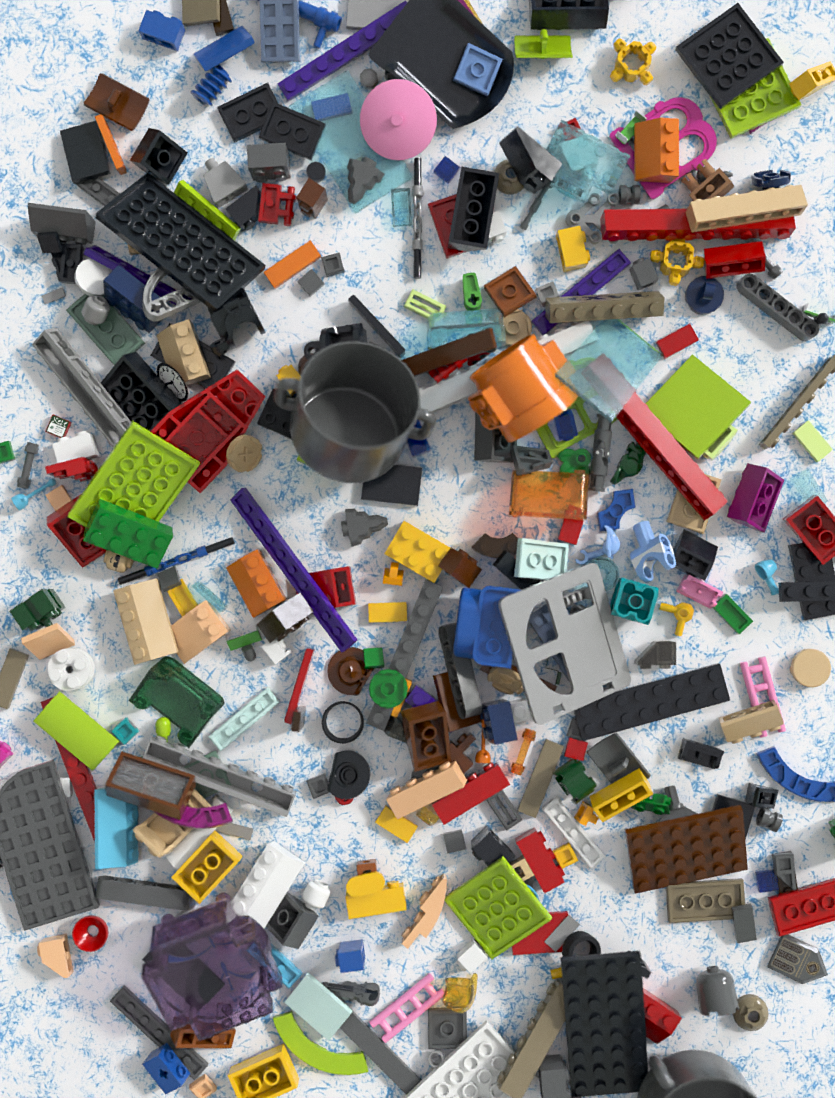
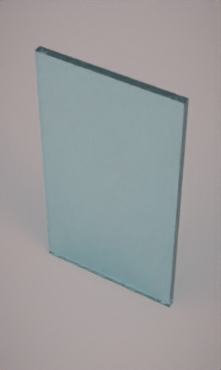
[289,70,413,214]
[555,319,663,422]

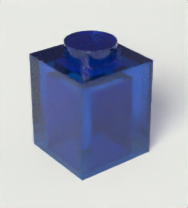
[553,409,578,441]

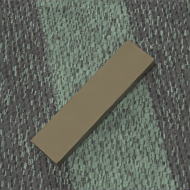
[517,739,564,818]

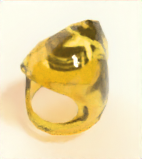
[442,973,478,1013]

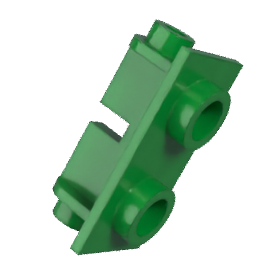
[631,793,671,815]

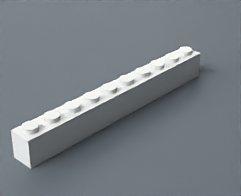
[419,321,598,413]

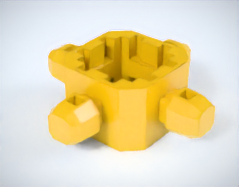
[610,38,657,86]
[650,239,704,286]

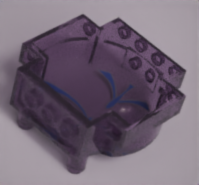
[141,893,283,1041]

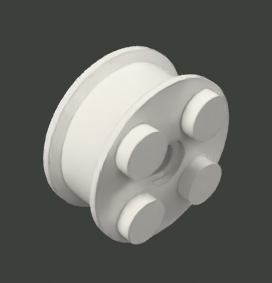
[48,648,95,691]

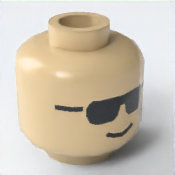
[103,550,134,573]

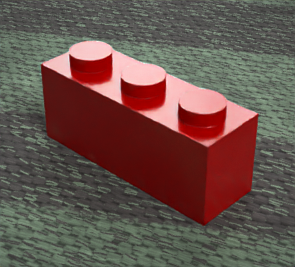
[703,241,766,279]
[515,827,565,894]

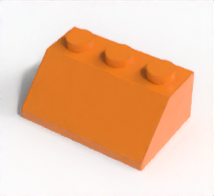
[634,117,679,183]
[226,549,287,618]

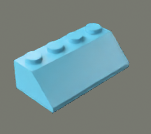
[95,787,139,869]

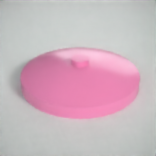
[360,79,437,160]

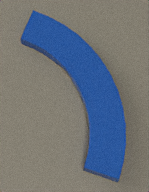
[756,746,835,802]

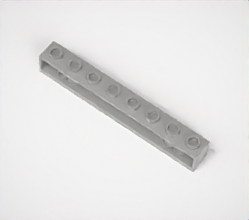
[32,328,131,448]
[143,736,297,817]

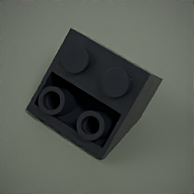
[673,529,718,581]

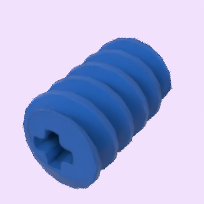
[191,65,232,106]

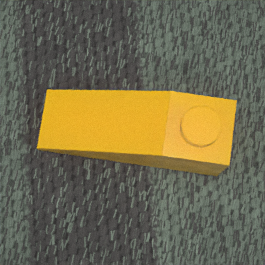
[789,61,835,100]

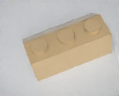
[156,319,211,386]
[719,700,784,744]

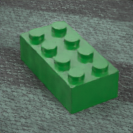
[84,499,173,569]

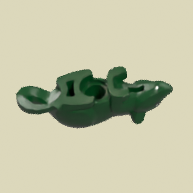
[610,441,646,485]

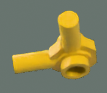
[659,602,694,636]

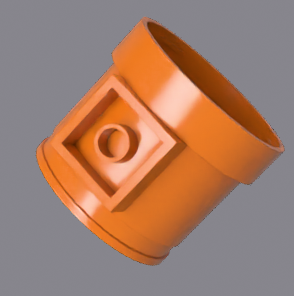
[468,334,579,442]

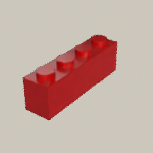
[432,762,510,825]

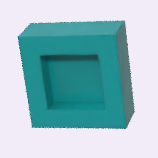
[111,717,140,745]

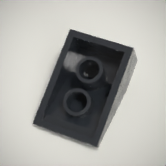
[499,126,562,194]

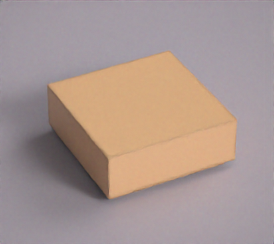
[45,485,72,511]
[189,1074,217,1098]

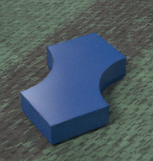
[597,489,636,532]

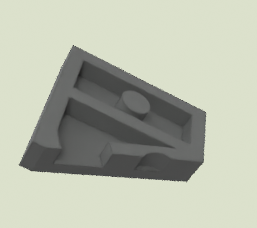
[511,445,552,475]

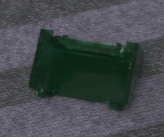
[128,656,225,748]

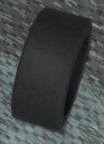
[562,931,601,957]

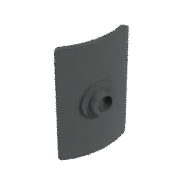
[587,733,651,784]

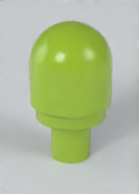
[155,717,171,742]

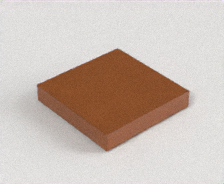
[484,266,536,318]

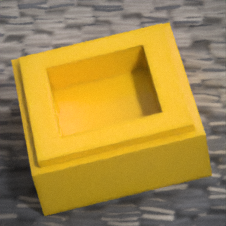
[552,842,578,869]

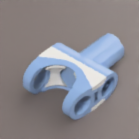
[630,521,676,583]

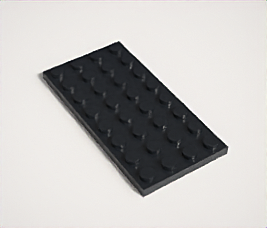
[96,173,266,312]
[560,951,648,1097]

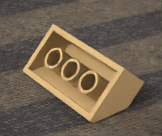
[113,578,178,665]

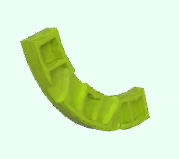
[273,1011,369,1075]

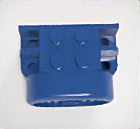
[453,586,521,668]

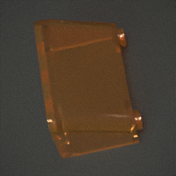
[509,470,589,521]

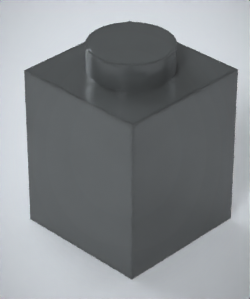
[629,258,659,291]

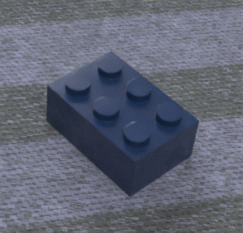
[103,265,163,333]

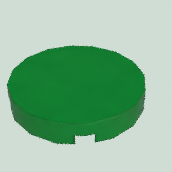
[369,669,408,708]

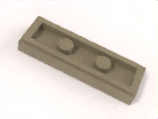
[0,648,29,709]

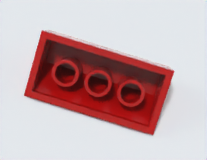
[643,988,682,1044]

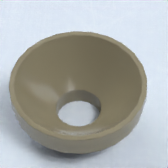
[494,159,524,195]
[733,994,769,1031]

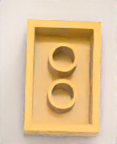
[384,521,450,583]
[171,830,243,904]
[227,1043,299,1098]

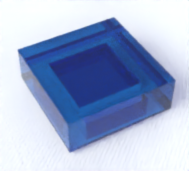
[434,156,460,184]
[755,869,779,893]

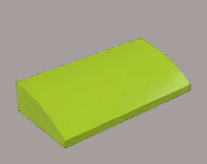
[33,691,119,771]

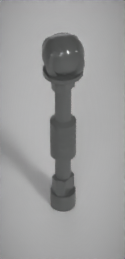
[520,176,557,231]

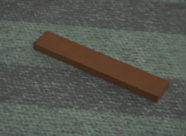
[401,328,497,377]

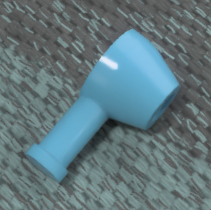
[755,559,779,595]

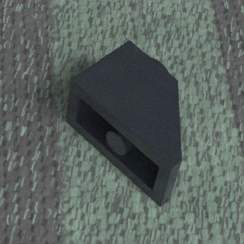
[226,186,261,232]

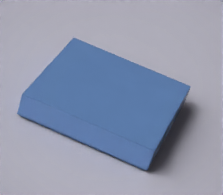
[453,43,503,96]

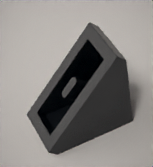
[745,782,779,809]

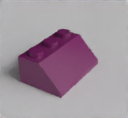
[727,463,784,533]

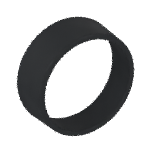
[322,701,364,744]

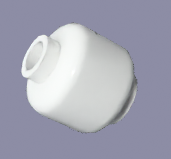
[302,879,331,910]

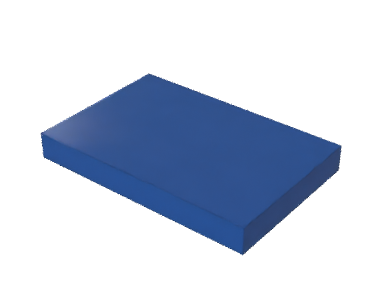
[194,26,255,71]

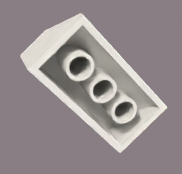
[227,841,305,929]

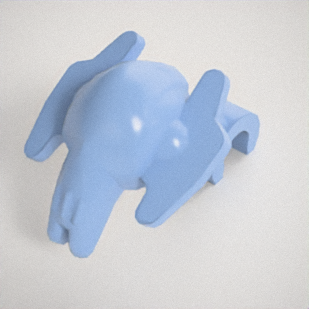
[575,525,620,565]

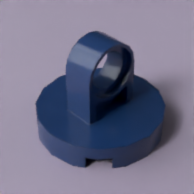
[751,170,791,191]
[685,276,724,315]

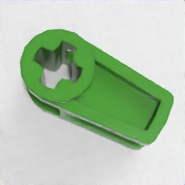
[462,272,482,313]

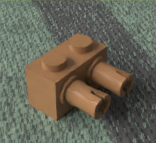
[681,159,734,200]

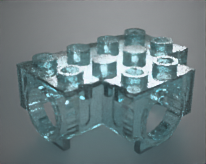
[546,120,631,203]

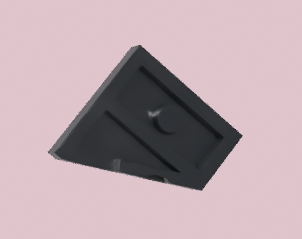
[51,243,84,284]

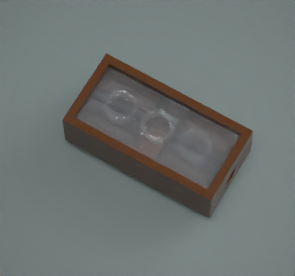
[105,751,196,820]

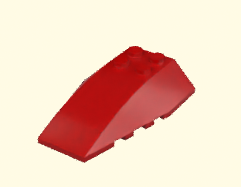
[150,369,266,493]

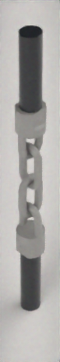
[412,157,423,279]

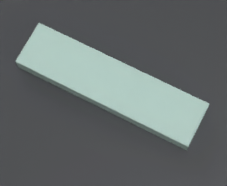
[209,687,280,751]

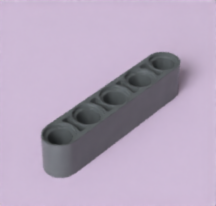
[736,273,819,341]
[438,622,482,719]
[95,876,191,910]

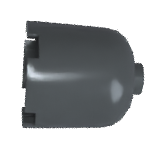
[696,966,739,1016]

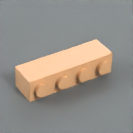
[386,760,467,820]

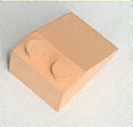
[171,599,231,664]

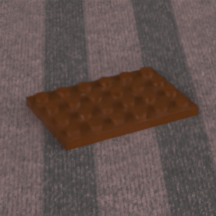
[625,805,748,894]

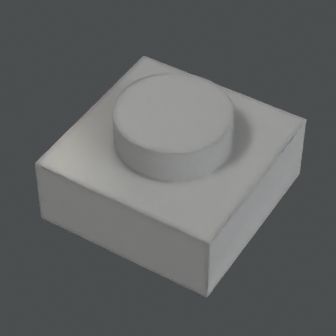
[536,281,559,307]

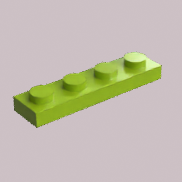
[174,180,241,240]

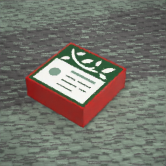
[45,414,72,438]

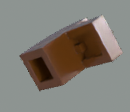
[449,732,476,774]

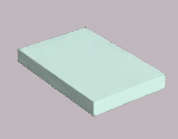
[514,538,569,580]
[284,973,353,1041]

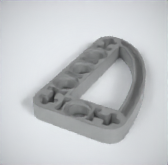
[142,268,201,322]

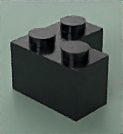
[471,825,515,866]

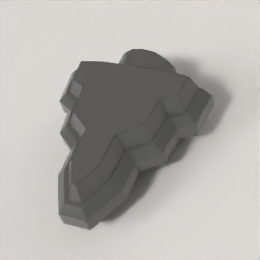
[347,157,385,205]
[341,508,388,547]

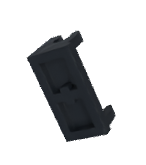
[677,738,724,769]

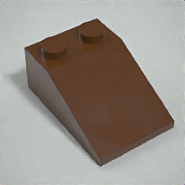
[401,701,451,772]

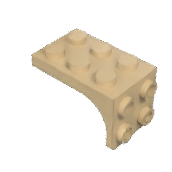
[133,789,212,858]

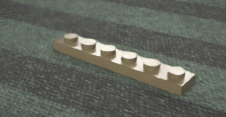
[759,354,835,450]

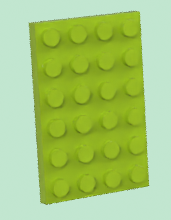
[68,421,200,527]

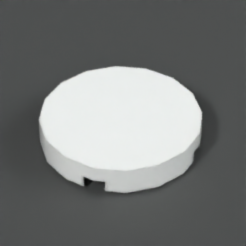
[74,259,112,296]

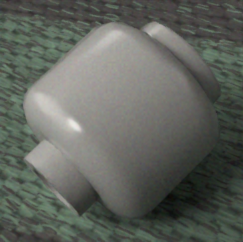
[82,295,110,325]

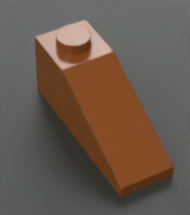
[170,1018,236,1048]

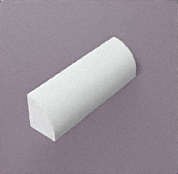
[165,794,233,870]

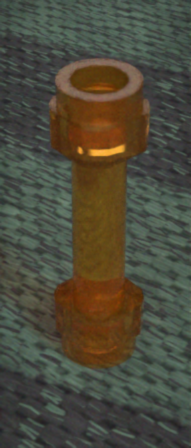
[510,728,536,776]

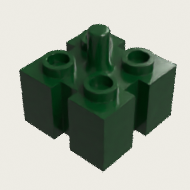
[9,589,66,631]

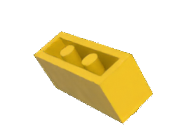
[589,768,653,823]
[345,881,407,919]

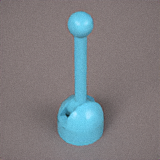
[11,479,56,511]

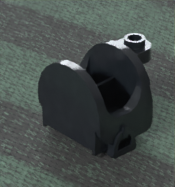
[208,289,266,356]
[304,323,367,360]

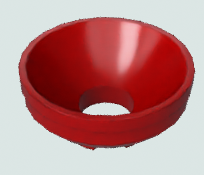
[72,915,109,952]

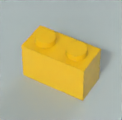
[556,226,590,272]

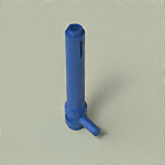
[258,0,342,49]

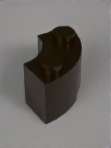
[471,533,518,558]

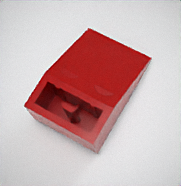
[296,566,357,608]

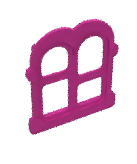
[609,97,717,200]

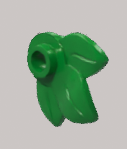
[557,448,591,484]

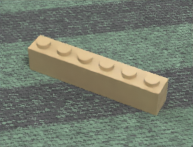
[686,185,808,232]

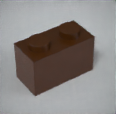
[296,178,328,219]
[438,547,482,588]

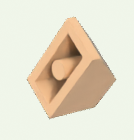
[37,934,74,978]

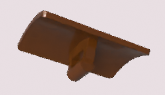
[84,73,150,131]

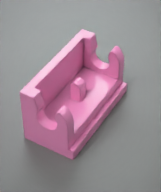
[676,574,723,609]

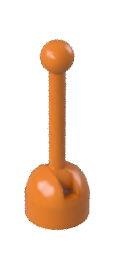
[475,720,491,763]

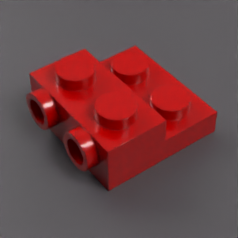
[45,457,98,482]

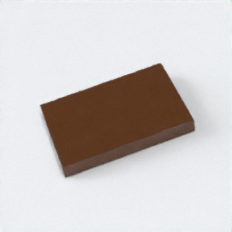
[433,672,482,732]

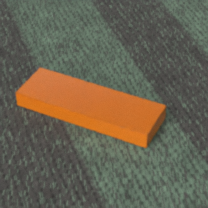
[95,114,127,175]
[264,240,321,289]

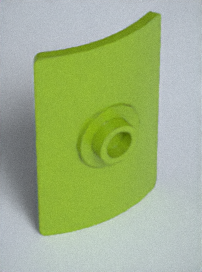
[514,29,573,59]

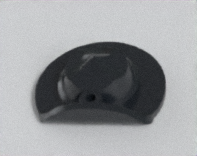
[327,750,370,799]

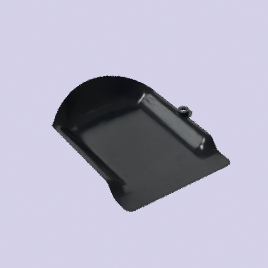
[369,0,514,129]

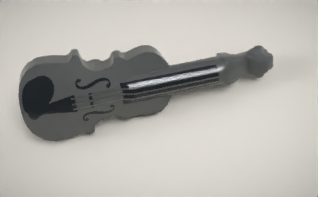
[321,981,380,1006]

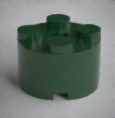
[552,759,597,804]

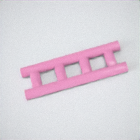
[740,656,786,738]
[369,973,446,1043]

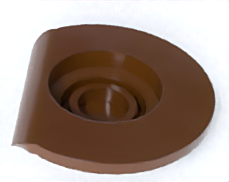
[328,647,374,696]

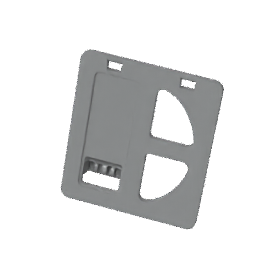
[499,563,631,725]

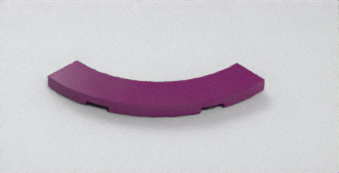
[152,776,233,829]

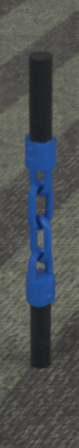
[118,537,235,585]

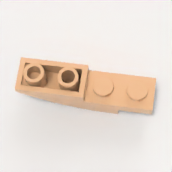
[401,873,447,949]

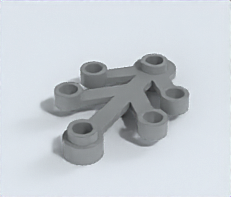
[566,193,620,244]

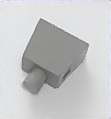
[203,158,248,209]

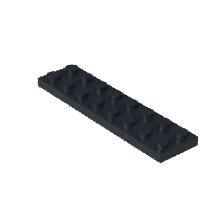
[574,663,730,741]

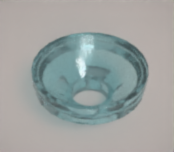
[589,557,619,591]

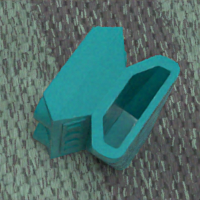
[610,577,659,625]

